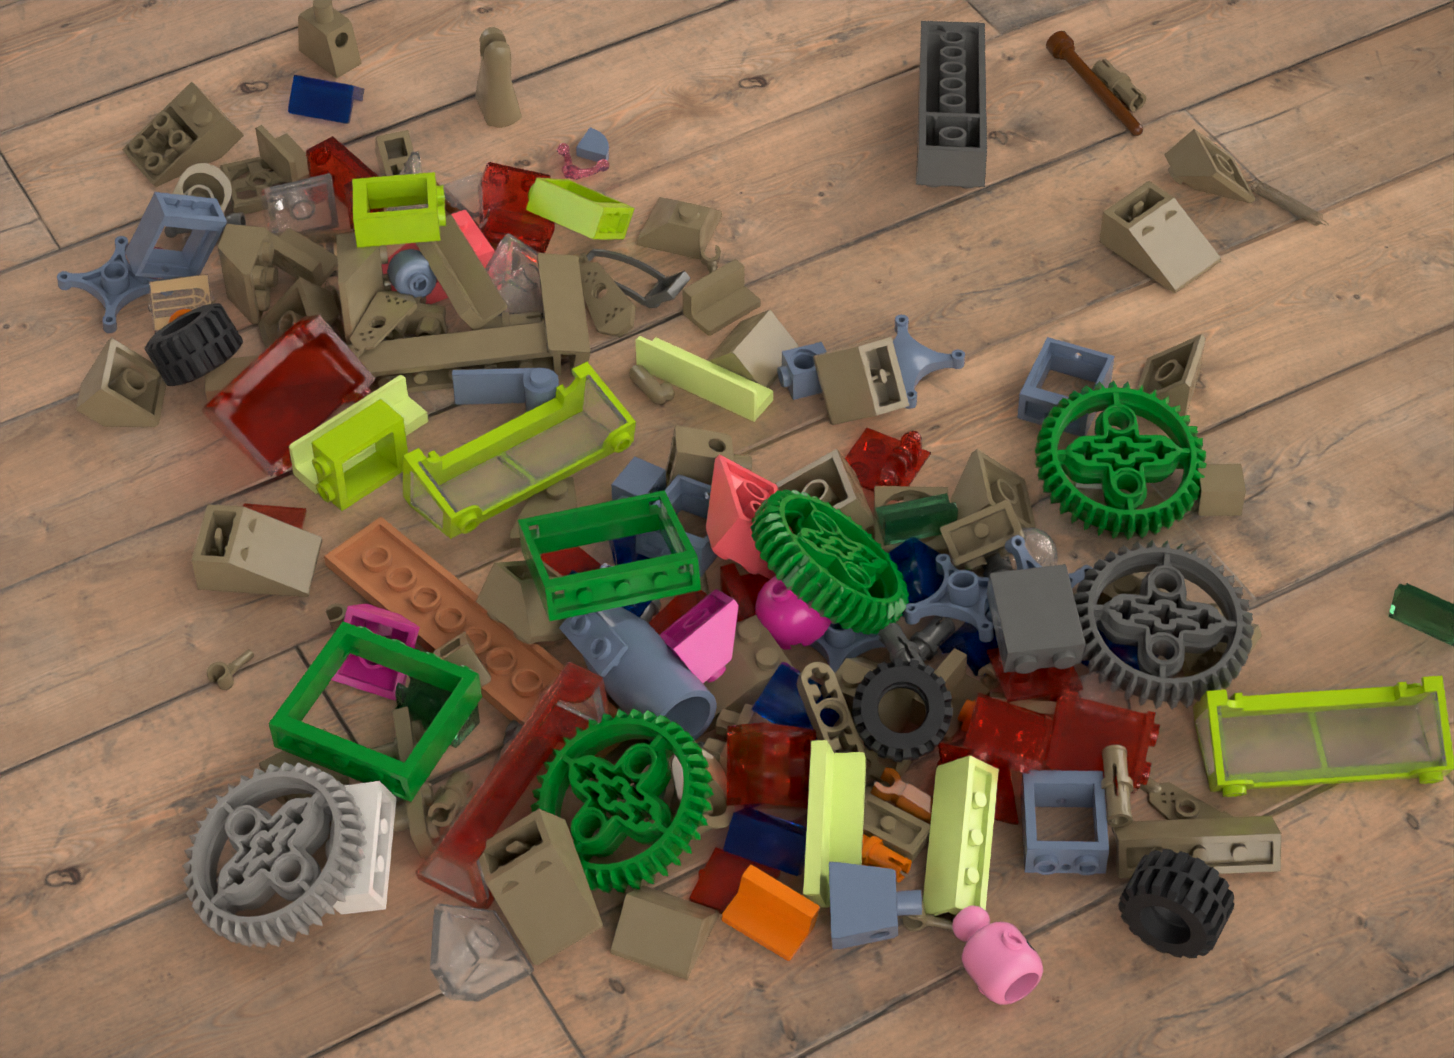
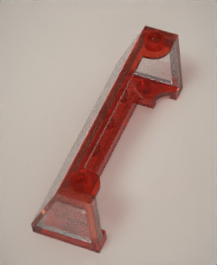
[415,662,610,913]

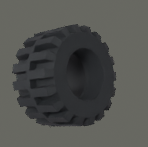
[144,303,243,386]
[852,658,953,762]
[1118,849,1235,959]

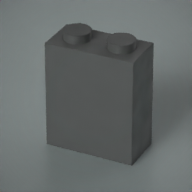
[986,564,1085,674]

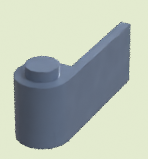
[452,368,559,412]

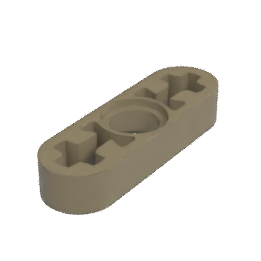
[797,662,864,753]

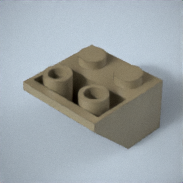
[218,224,278,325]
[813,337,910,425]
[476,560,568,644]

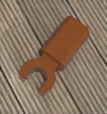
[870,767,933,824]

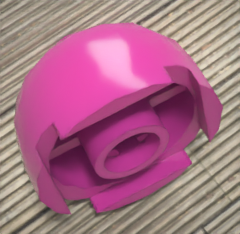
[755,576,832,650]

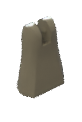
[475,27,522,128]

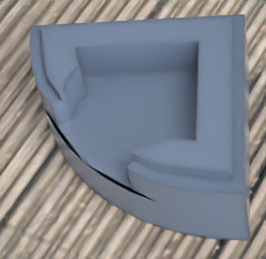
[576,128,609,164]

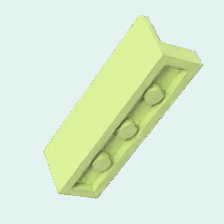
[635,336,773,422]
[289,375,428,494]
[803,740,866,908]
[923,755,999,916]

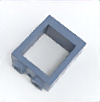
[125,192,227,279]
[1017,337,1115,437]
[635,474,717,577]
[1020,770,1109,875]

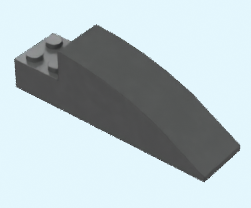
[916,21,987,189]

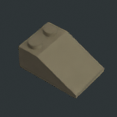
[336,233,392,345]
[775,449,875,529]
[703,615,794,734]

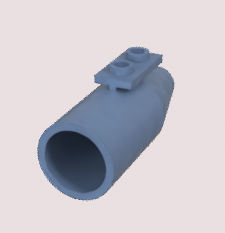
[559,607,717,744]

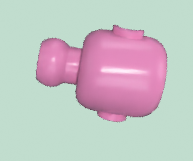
[952,905,1043,1005]

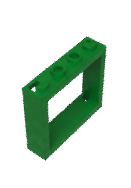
[518,490,701,622]
[268,621,482,802]

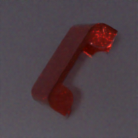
[201,315,376,477]

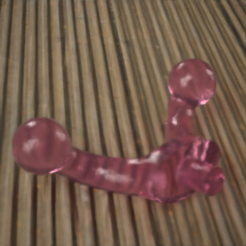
[557,143,610,180]

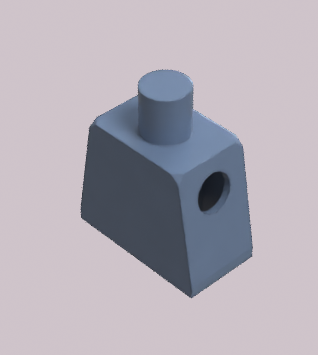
[829,862,922,950]

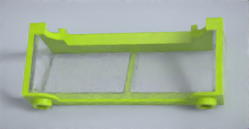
[403,362,636,539]
[1193,675,1454,797]

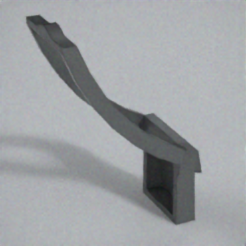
[586,249,691,308]

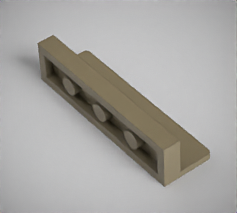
[416,214,508,330]
[537,253,591,376]
[1112,816,1281,878]

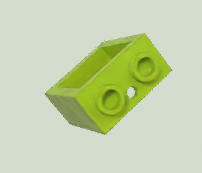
[352,172,446,248]
[526,178,635,239]
[311,399,408,511]

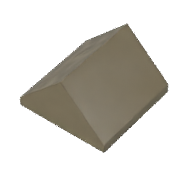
[707,310,799,388]
[1137,334,1206,416]
[611,886,719,980]

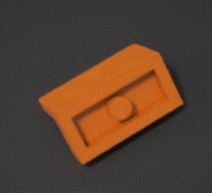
[721,864,821,961]

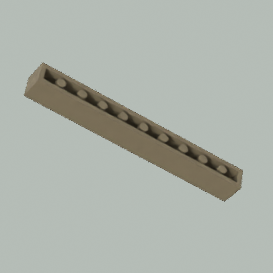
[205,322,562,416]

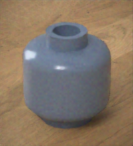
[387,249,437,298]

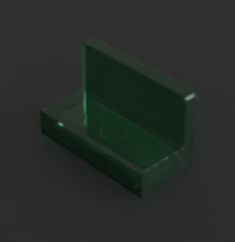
[875,493,958,546]
[1388,583,1454,647]

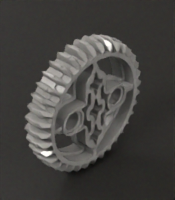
[182,762,367,948]

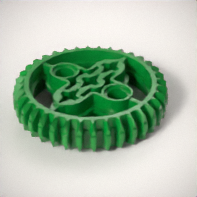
[1035,380,1207,540]
[750,489,909,635]
[530,709,714,894]

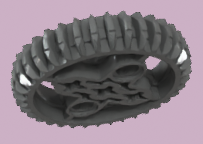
[1074,540,1254,710]

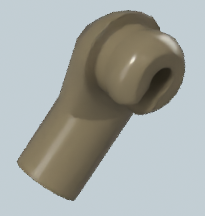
[629,365,675,405]

